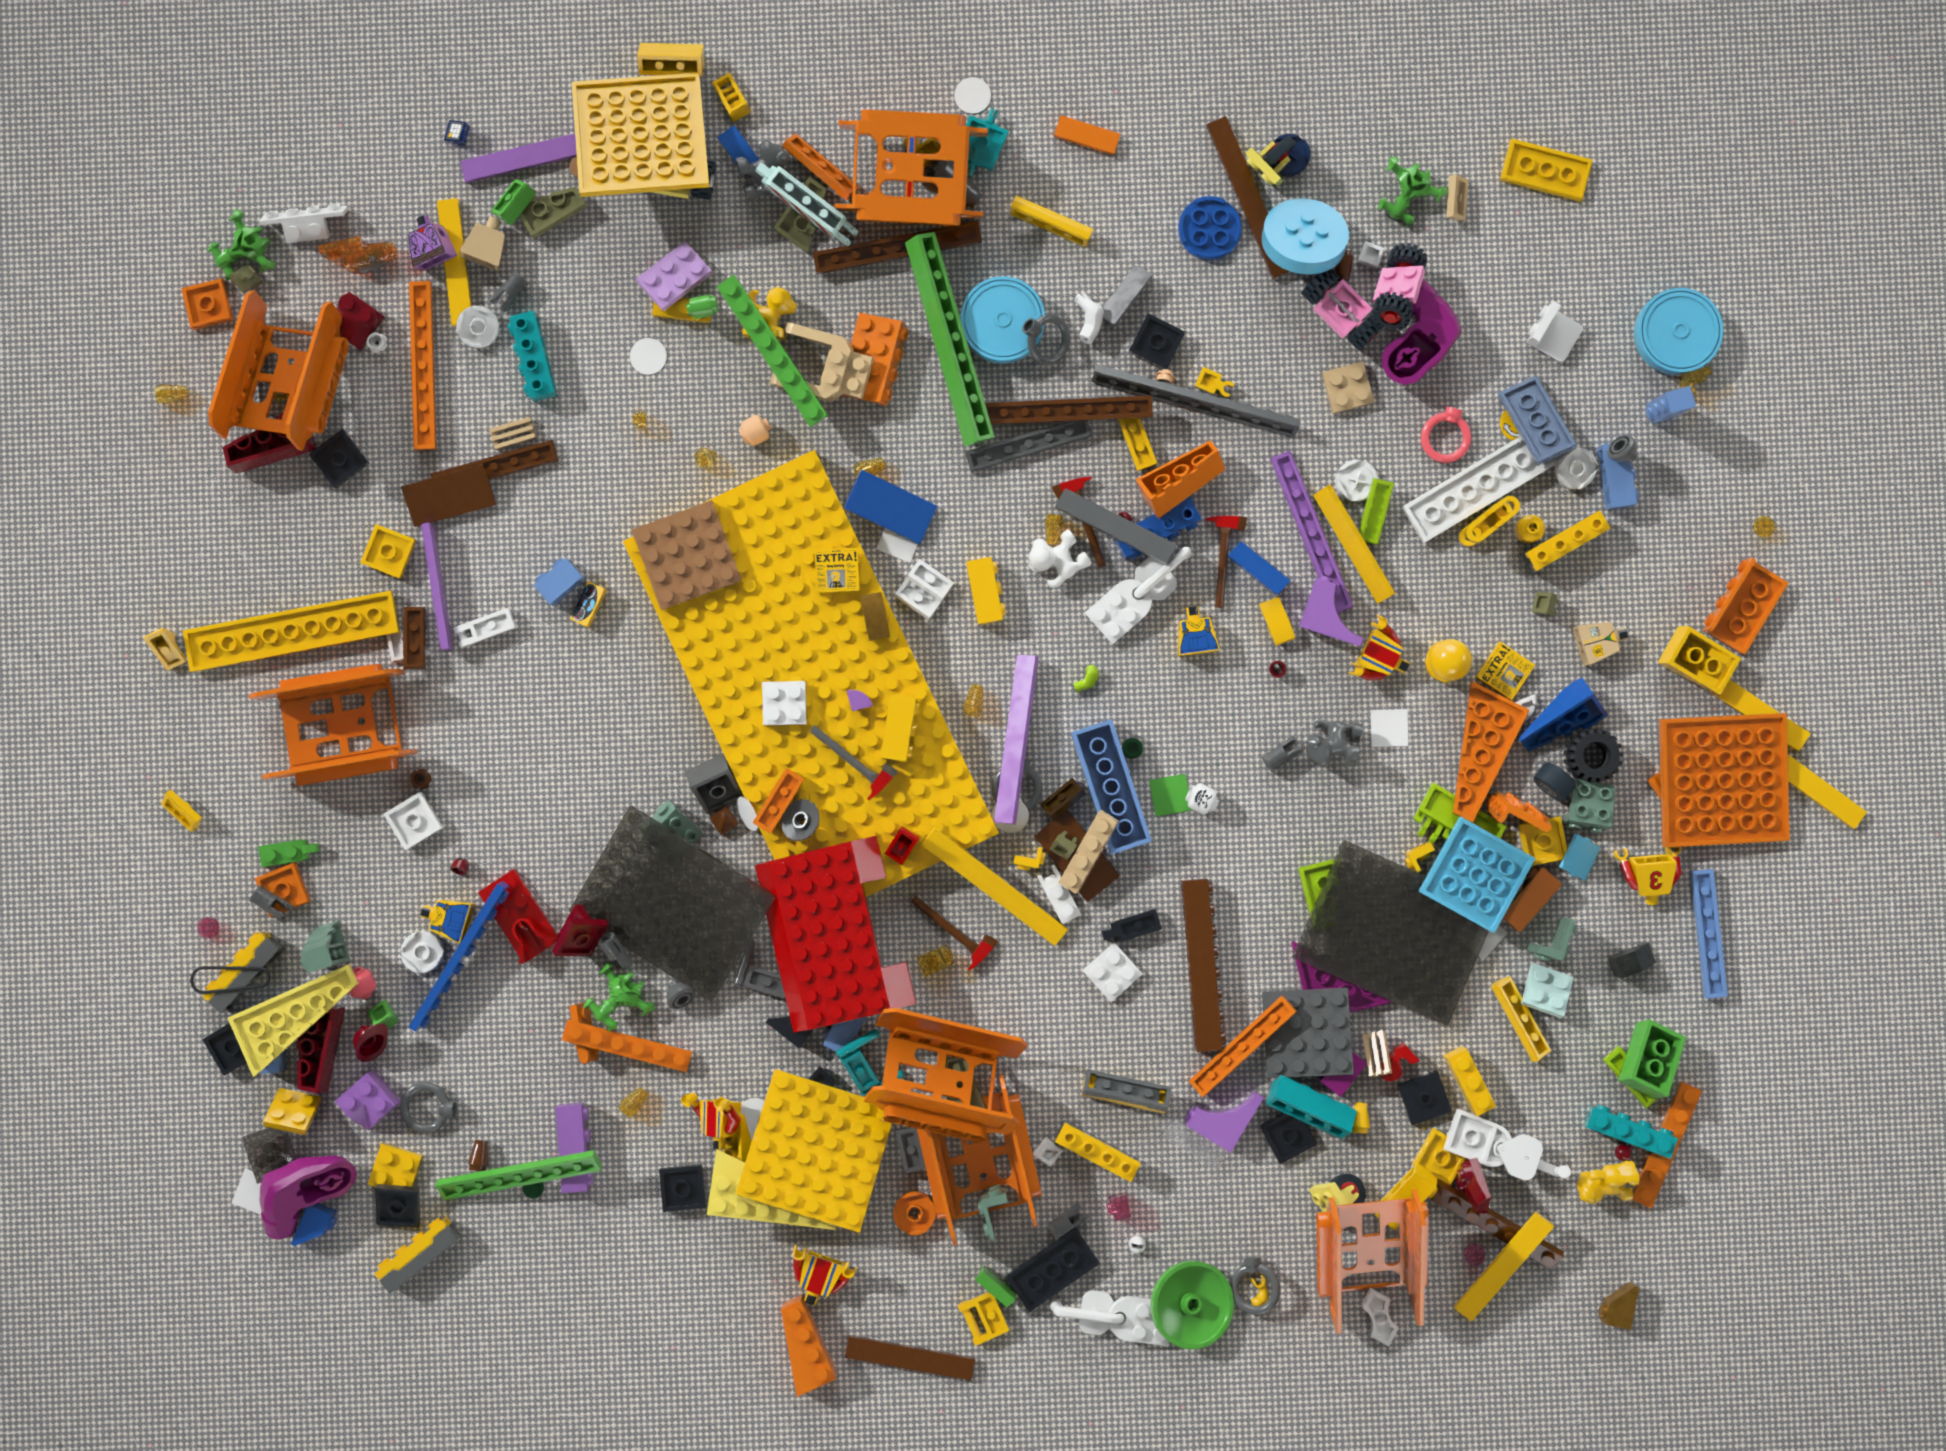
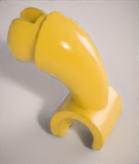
[1251,1273,1268,1306]

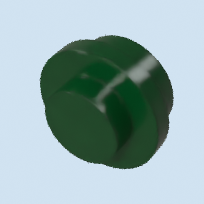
[1122,738,1143,759]
[522,1182,544,1199]

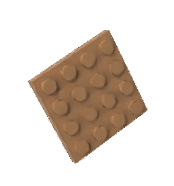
[632,500,742,610]

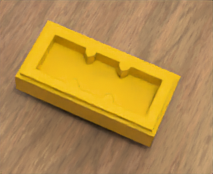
[161,790,202,832]

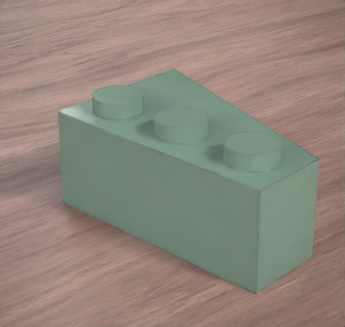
[301,921,351,973]

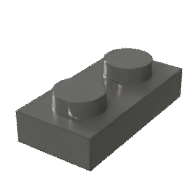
[896,1127,926,1173]

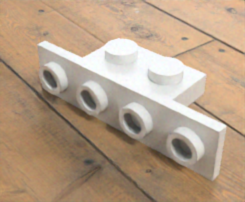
[259,204,348,243]

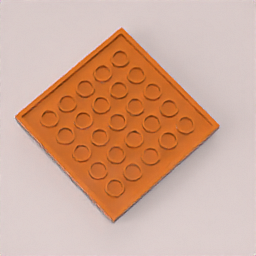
[1659,713,1790,847]

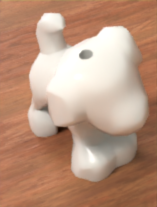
[1028,529,1092,588]

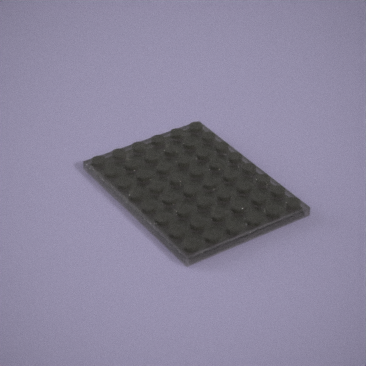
[568,805,776,1002]
[1292,840,1489,1026]

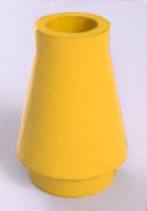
[1352,1102,1371,1134]

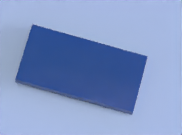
[843,469,937,544]

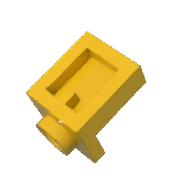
[1404,842,1435,873]

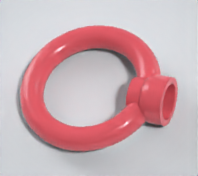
[1421,407,1471,463]

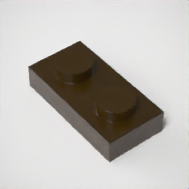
[1040,778,1086,821]

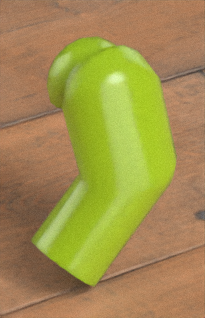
[1073,665,1099,693]

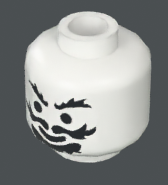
[1185,783,1219,815]

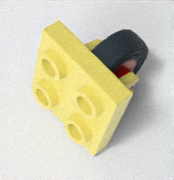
[1245,136,1296,187]
[1309,1174,1366,1212]

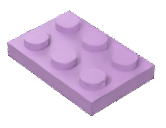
[636,241,712,312]

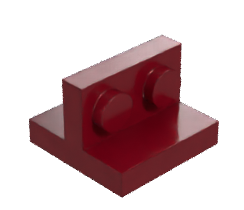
[552,904,609,957]

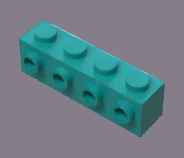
[508,310,558,402]
[1266,1075,1357,1140]
[1584,1104,1678,1159]

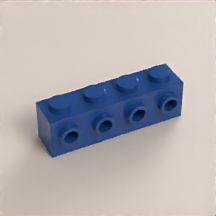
[1114,497,1201,560]

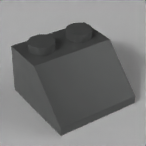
[685,753,744,815]

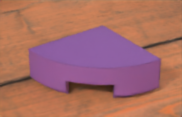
[847,690,873,712]

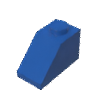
[291,1203,337,1246]

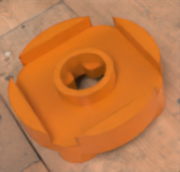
[893,1191,936,1235]

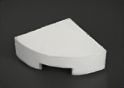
[1515,694,1537,721]

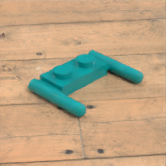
[836,1029,905,1097]

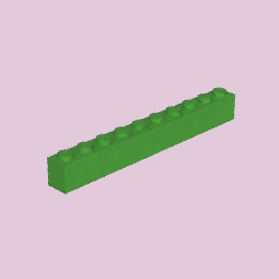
[905,232,995,447]

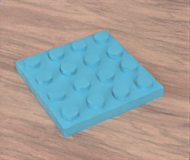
[1418,817,1536,933]

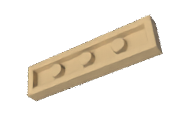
[1058,810,1119,894]

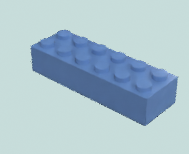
[1070,719,1152,854]

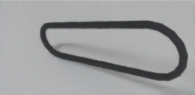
[190,966,271,994]

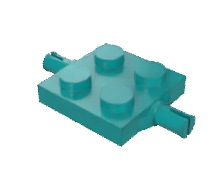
[966,108,1009,178]

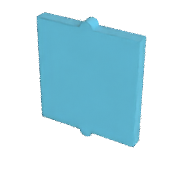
[1559,834,1601,881]

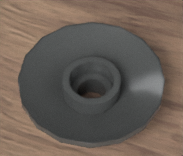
[781,799,820,841]

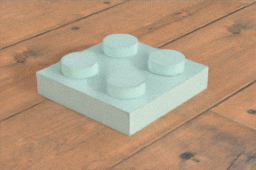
[1521,963,1573,1018]

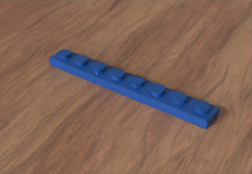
[409,881,510,1032]

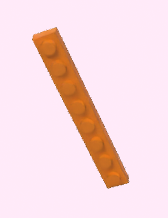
[409,281,437,451]

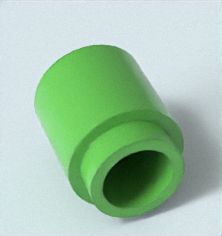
[686,294,719,320]

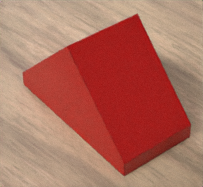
[884,826,920,865]

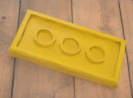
[1499,138,1593,202]

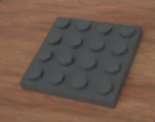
[1262,988,1354,1078]

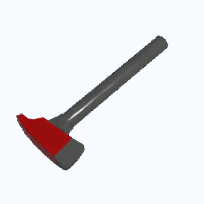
[809,725,898,801]

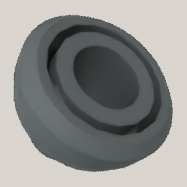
[1607,435,1637,463]
[666,980,695,1009]

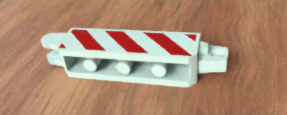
[755,163,859,246]

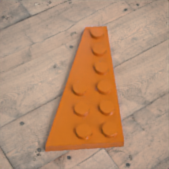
[1452,681,1530,823]

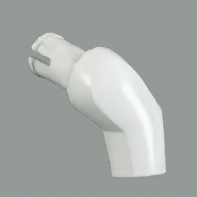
[1074,292,1104,345]

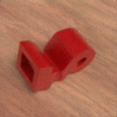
[1381,1043,1420,1082]

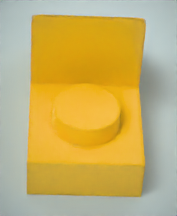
[143,628,186,671]

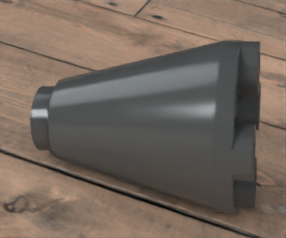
[922,160,982,208]

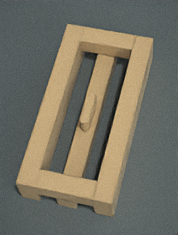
[1446,175,1469,222]
[489,417,537,450]
[1362,1030,1392,1078]

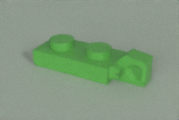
[258,839,320,867]

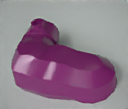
[1382,278,1462,385]
[259,1156,357,1240]

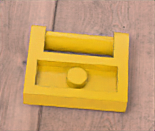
[957,1292,1010,1345]

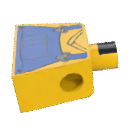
[1177,606,1220,657]
[420,900,476,944]

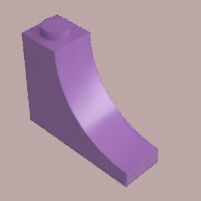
[1300,575,1364,646]
[1184,1091,1264,1153]

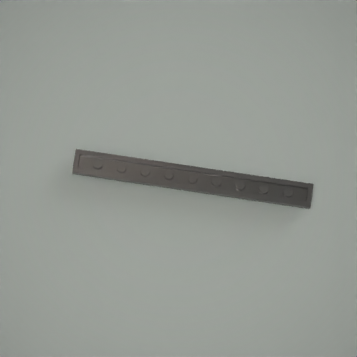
[1091,364,1301,437]

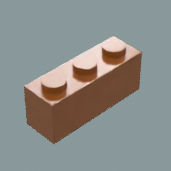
[1502,867,1562,932]

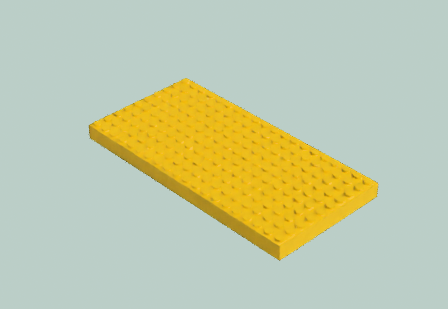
[622,449,999,897]

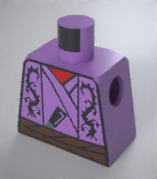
[408,215,457,271]

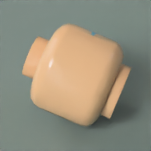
[738,415,771,446]

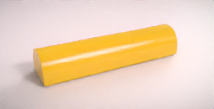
[1010,195,1094,247]
[1490,976,1552,1062]

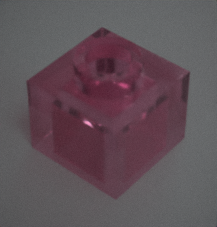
[1106,1192,1131,1221]

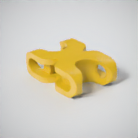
[1458,496,1520,547]

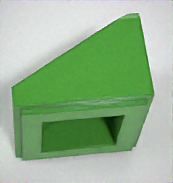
[367,1000,399,1029]

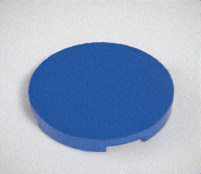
[1178,196,1242,260]

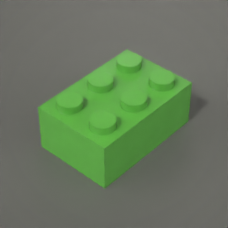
[1618,1019,1687,1099]

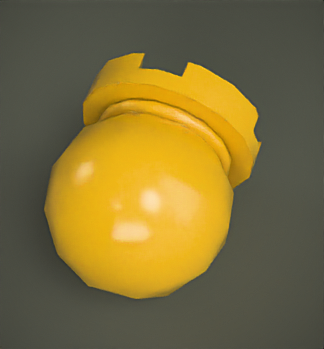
[1424,639,1472,683]

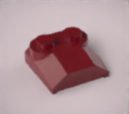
[337,291,385,351]
[1456,1158,1491,1214]

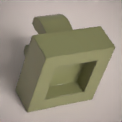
[230,265,262,294]
[1531,592,1559,615]
[1049,831,1077,860]

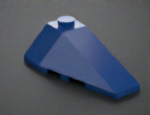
[1519,677,1609,752]

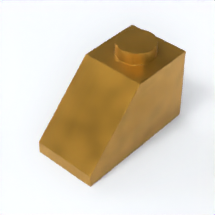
[1598,1282,1639,1330]

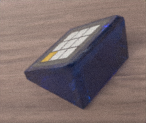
[444,120,470,146]

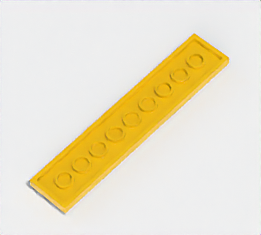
[182,591,400,672]

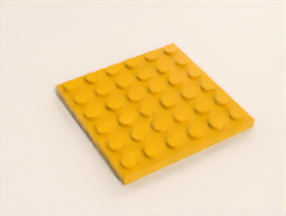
[572,72,709,197]
[735,1069,892,1233]

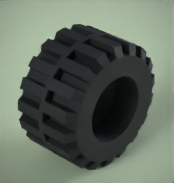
[1563,729,1623,782]

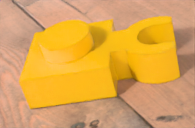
[1194,367,1234,398]

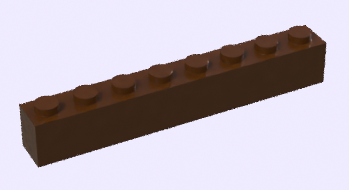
[1181,878,1226,1052]

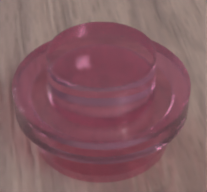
[197,917,220,938]
[1464,1244,1486,1266]

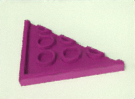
[1291,941,1391,1013]

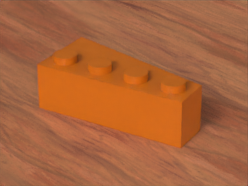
[1135,441,1226,519]
[781,1295,838,1397]

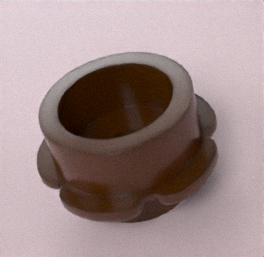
[410,769,432,790]

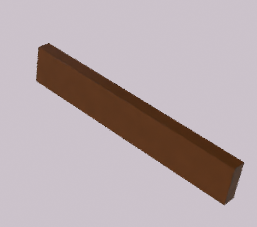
[430,440,559,480]
[845,1335,975,1381]

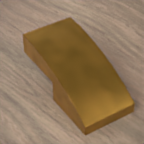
[860,592,890,641]

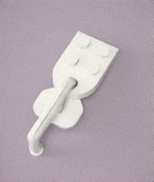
[1085,547,1192,644]
[1443,1109,1571,1180]
[1049,1290,1169,1346]

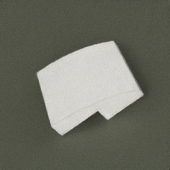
[894,559,954,620]

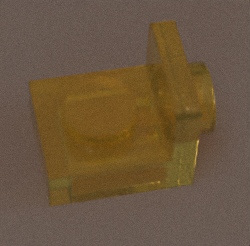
[1679,366,1712,394]
[916,944,954,977]

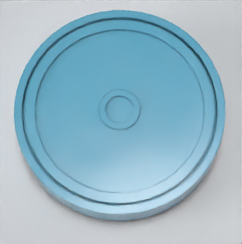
[1262,198,1349,275]
[961,276,1045,364]
[1634,288,1723,375]

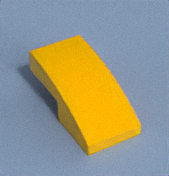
[1259,596,1295,646]

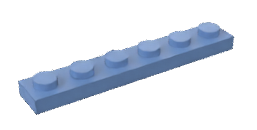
[1690,869,1728,999]

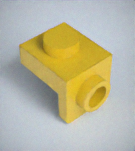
[1013,846,1046,871]

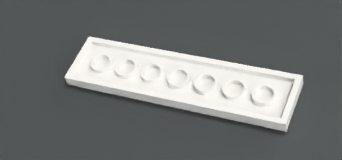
[1402,436,1560,543]

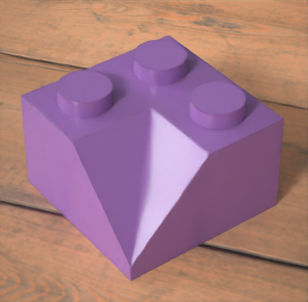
[335,1070,401,1131]

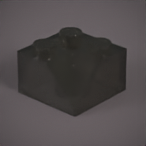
[242,1127,297,1184]

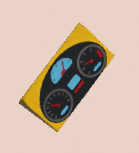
[570,581,607,628]

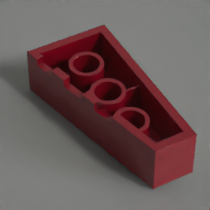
[222,413,317,474]
[296,1005,346,1094]

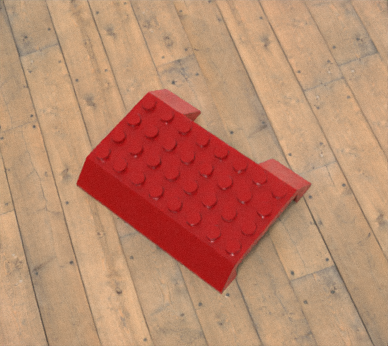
[755,836,917,1032]

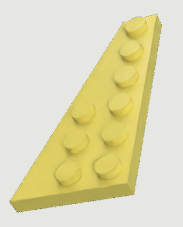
[228,964,359,1077]
[707,1149,836,1230]

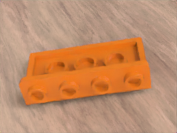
[840,312,909,407]
[1702,557,1789,655]
[1486,790,1552,833]

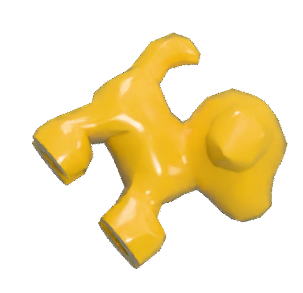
[742,287,797,341]
[1577,1161,1640,1204]

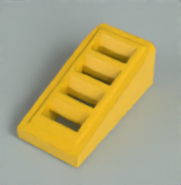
[712,72,751,122]

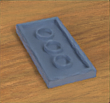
[1498,375,1577,466]

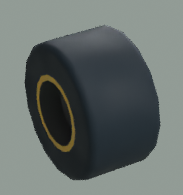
[1533,762,1576,802]

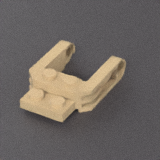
[769,323,874,402]

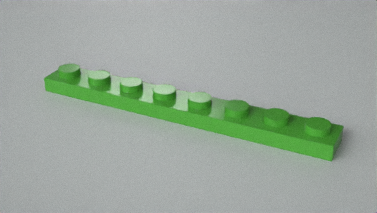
[717,274,829,428]
[435,1150,602,1200]

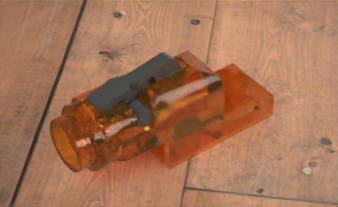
[318,236,398,274]

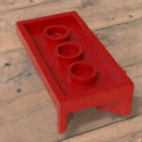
[478,869,559,964]

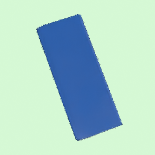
[1228,541,1290,597]

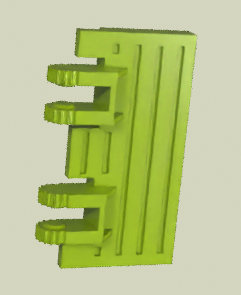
[1413,783,1507,844]

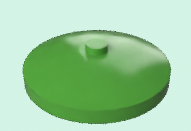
[1150,1260,1234,1349]

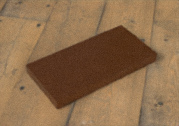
[401,463,497,527]
[1034,809,1120,902]

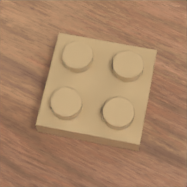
[1322,361,1374,414]

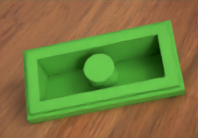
[491,179,536,225]
[975,1265,1016,1307]

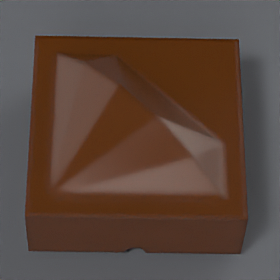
[709,806,739,836]

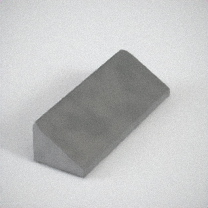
[1102,265,1152,328]

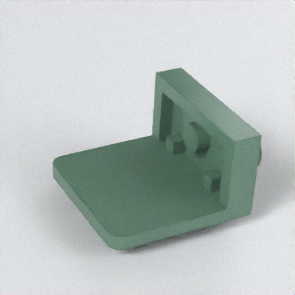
[1562,779,1616,834]
[640,800,703,863]
[1528,917,1576,962]
[977,1184,1008,1242]

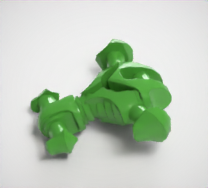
[1378,157,1448,227]
[207,209,275,281]
[583,962,655,1032]

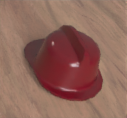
[353,1024,388,1062]

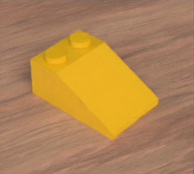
[1657,626,1742,695]

